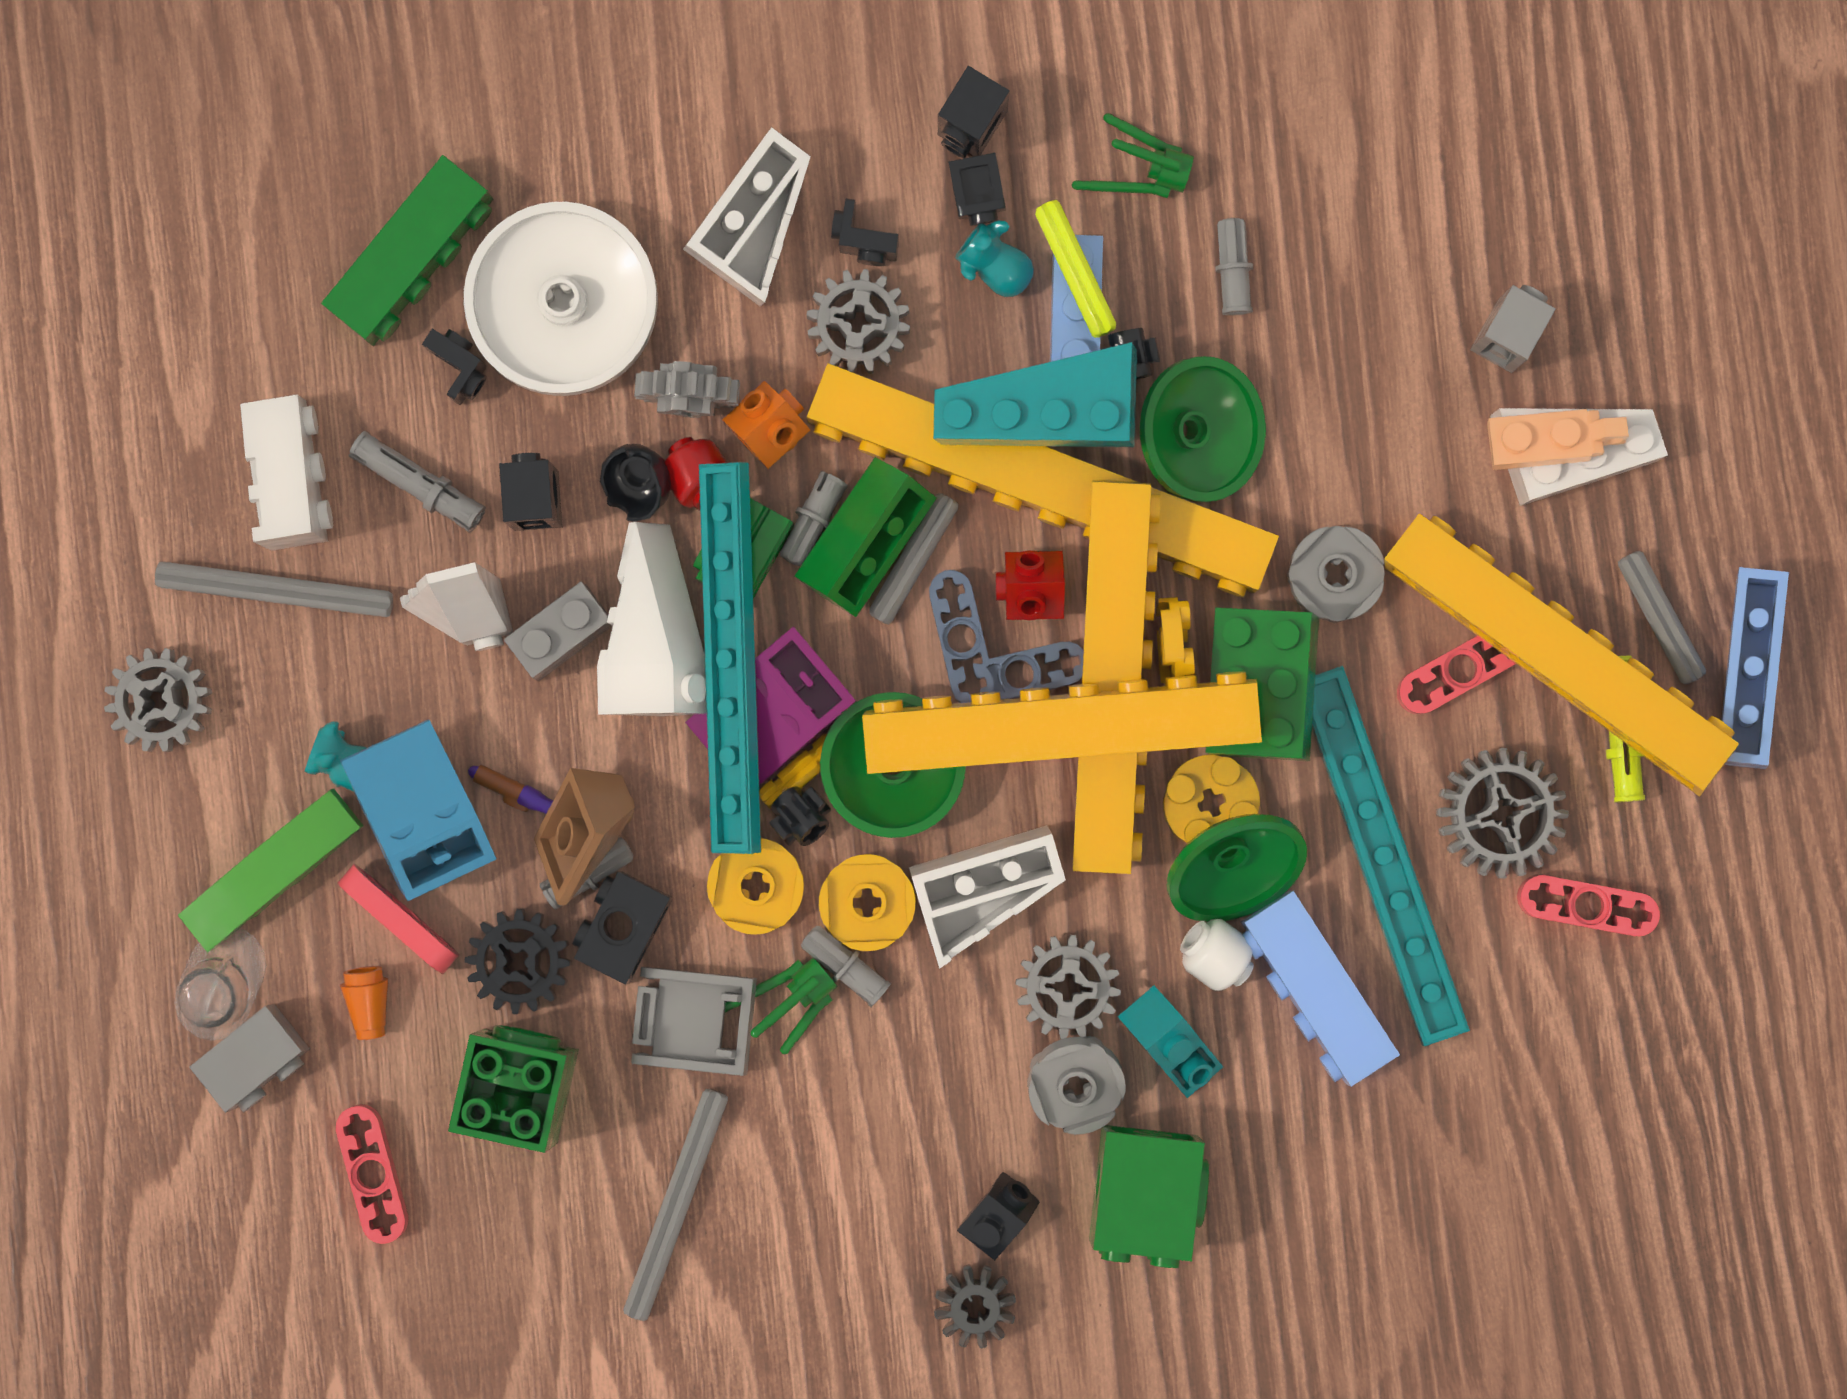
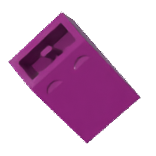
[685,626,857,786]

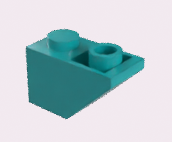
[1118,985,1223,1098]

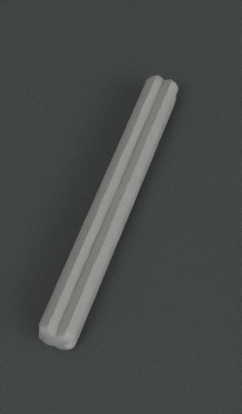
[155,561,393,617]
[623,1089,728,1321]

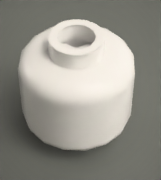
[1180,919,1254,991]

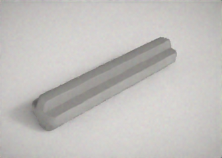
[869,493,958,625]
[1618,551,1706,684]

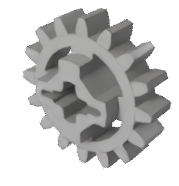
[806,269,910,374]
[634,361,740,418]
[104,648,212,752]
[1015,934,1121,1039]

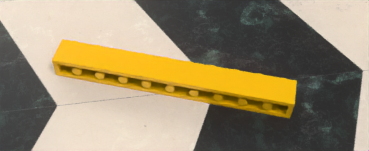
[807,363,1279,598]

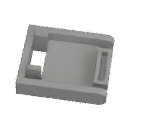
[631,967,757,1076]

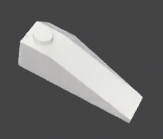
[597,522,707,716]
[400,562,513,651]

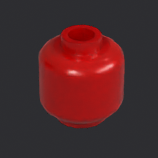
[665,437,727,511]

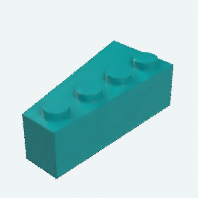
[933,342,1137,447]

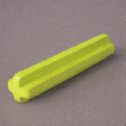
[1035,200,1116,338]

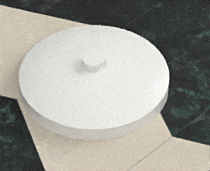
[464,202,658,396]

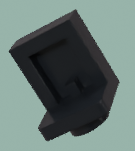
[948,153,1006,226]
[831,198,899,266]
[422,328,487,405]
[957,1172,1040,1261]

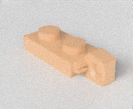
[1487,409,1629,470]

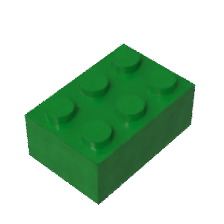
[1205,607,1319,761]

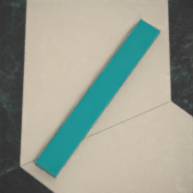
[699,462,761,854]
[1312,666,1470,1046]

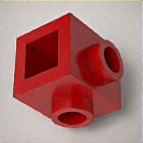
[996,550,1065,621]

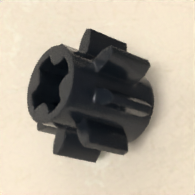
[1100,328,1160,380]
[769,786,831,846]

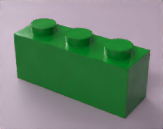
[794,457,937,617]

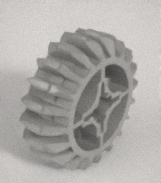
[1436,748,1569,879]

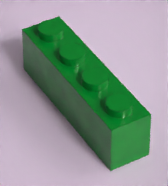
[321,155,494,346]

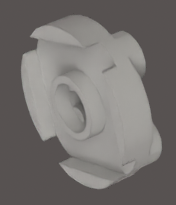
[1287,526,1385,623]
[1027,1036,1126,1135]

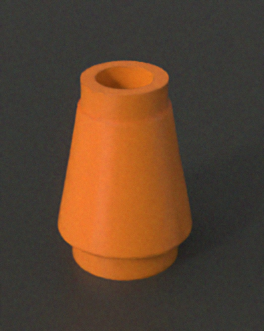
[340,966,388,1040]

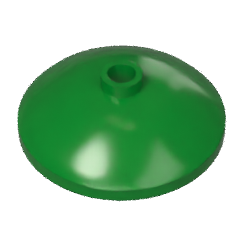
[1140,356,1266,502]
[820,692,966,838]
[1166,814,1307,922]

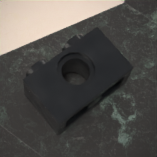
[937,65,1010,158]
[499,453,563,531]
[572,871,673,985]

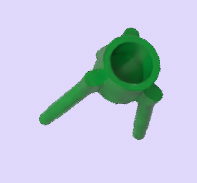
[1072,113,1194,198]
[725,957,838,1055]

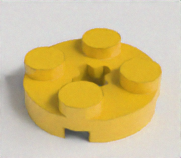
[1156,597,1195,686]
[1162,755,1260,843]
[707,838,804,935]
[819,854,916,951]

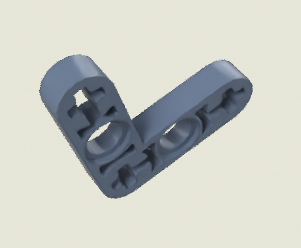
[929,570,1084,703]

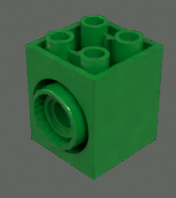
[448,1025,579,1153]
[1089,1125,1209,1268]

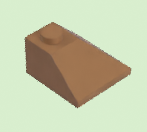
[534,768,635,906]

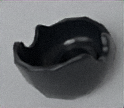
[600,443,671,522]

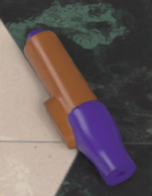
[468,765,553,814]

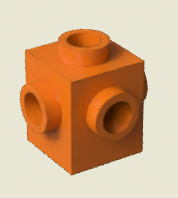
[722,381,810,469]

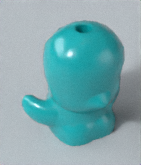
[955,220,1034,297]
[304,721,368,792]

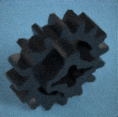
[465,909,572,1014]

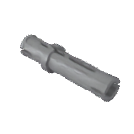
[349,431,486,533]

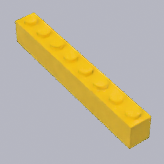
[1073,480,1160,874]
[1384,513,1739,797]
[862,671,1262,774]

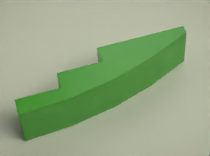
[178,789,364,953]

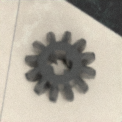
[934,1264,1016,1348]

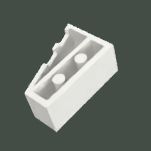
[683,127,811,306]
[240,394,333,551]
[1490,408,1668,506]
[909,825,1066,969]

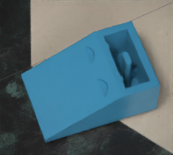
[340,719,497,901]

